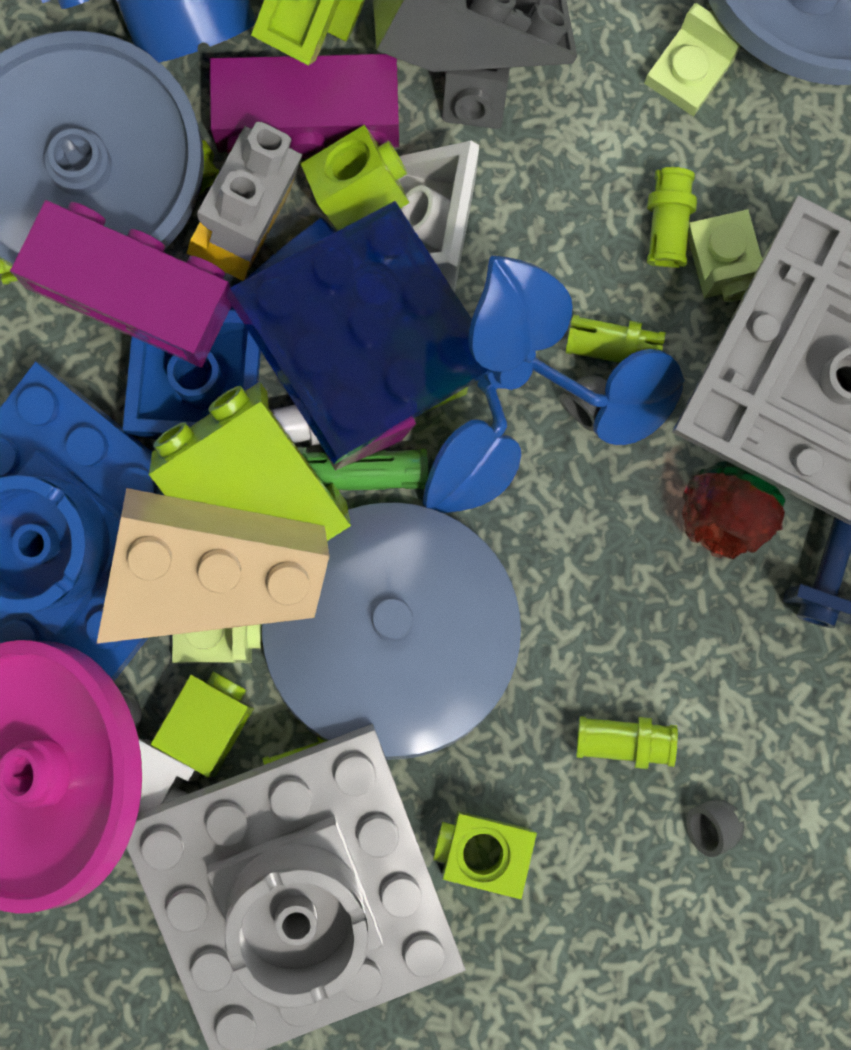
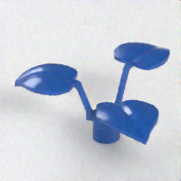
[423,256,685,513]

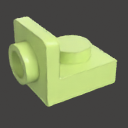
[644,3,741,117]
[688,209,763,302]
[172,624,263,664]

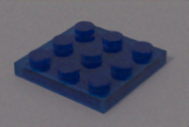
[227,201,493,465]

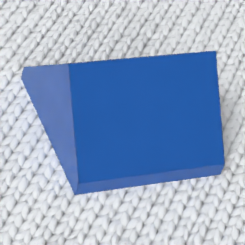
[123,310,264,440]

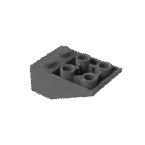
[373,0,578,72]

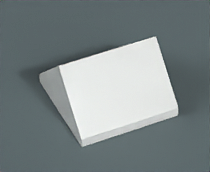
[364,141,479,293]

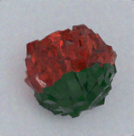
[681,461,786,559]

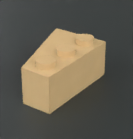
[97,488,329,644]

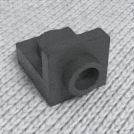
[442,68,510,129]

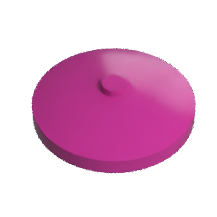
[0,640,142,914]

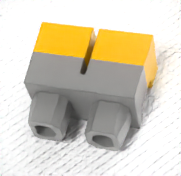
[187,122,302,281]

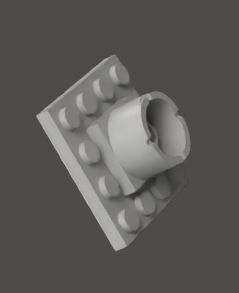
[672,195,851,525]
[126,724,466,1050]

